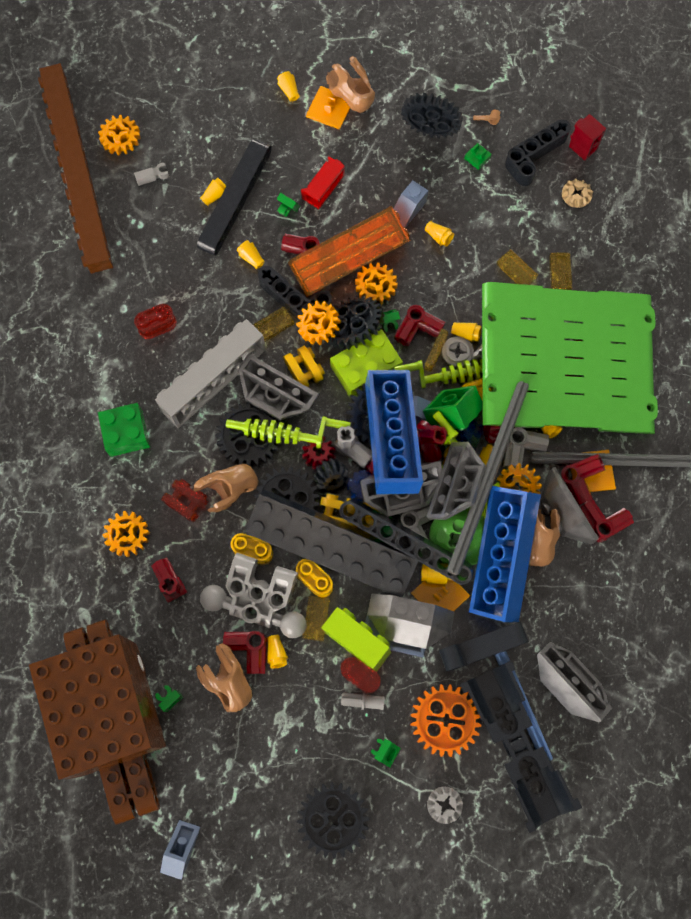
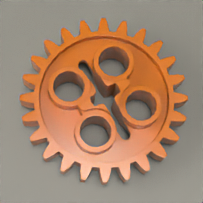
[410,684,482,757]

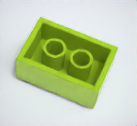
[330,330,403,399]
[321,607,391,673]

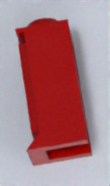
[301,157,345,209]

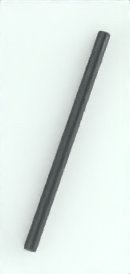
[447,381,529,575]
[531,452,691,467]

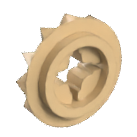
[562,179,593,208]

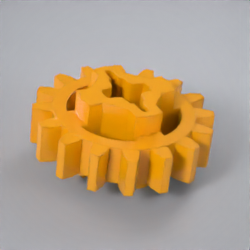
[98,115,141,156]
[355,262,398,305]
[296,301,341,345]
[497,463,542,494]
[103,511,150,557]

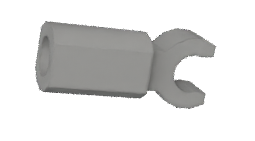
[134,163,169,186]

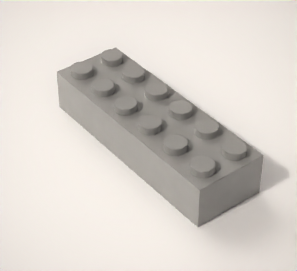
[155,319,266,428]

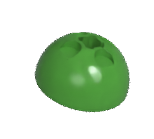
[429,507,485,565]

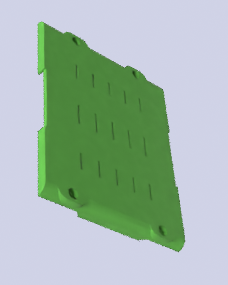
[482,282,658,434]

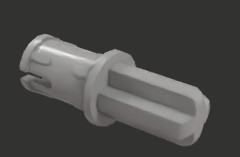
[341,692,385,710]

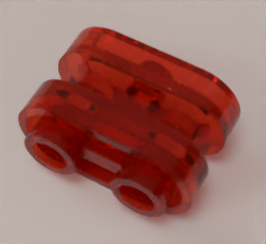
[134,304,176,339]
[160,479,209,523]
[341,657,380,694]

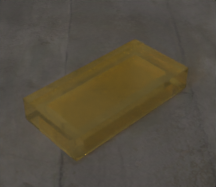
[496,249,538,285]
[549,253,572,290]
[253,306,294,342]
[424,329,448,372]
[302,596,330,642]

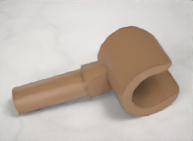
[473,110,500,125]

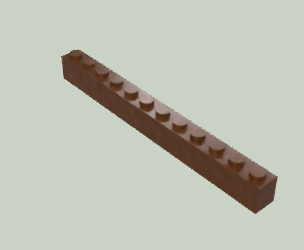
[38,63,113,274]

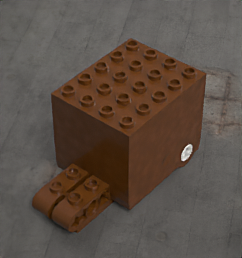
[29,619,166,825]

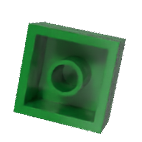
[423,385,483,430]
[97,403,150,457]

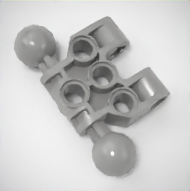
[200,553,307,638]

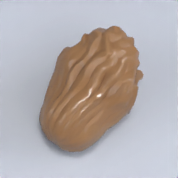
[326,56,375,113]
[194,464,259,512]
[529,509,560,567]
[196,643,252,712]

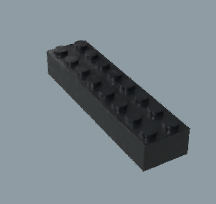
[244,490,418,598]

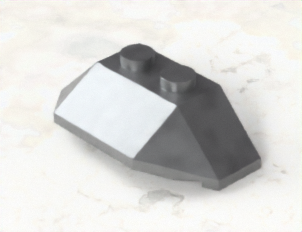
[239,354,319,420]
[427,442,486,520]
[360,461,442,517]
[541,467,599,544]
[367,594,455,649]
[537,642,612,722]

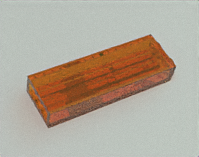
[288,206,410,297]

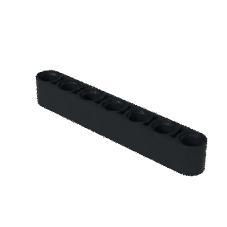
[197,138,272,256]
[339,499,474,585]

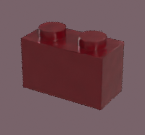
[569,114,606,161]

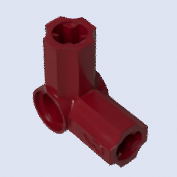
[281,233,320,272]
[394,305,446,346]
[416,420,447,463]
[561,454,605,505]
[580,500,634,542]
[151,557,187,603]
[223,631,268,674]

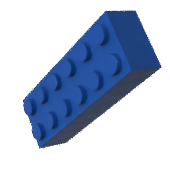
[365,370,423,494]
[469,486,541,622]

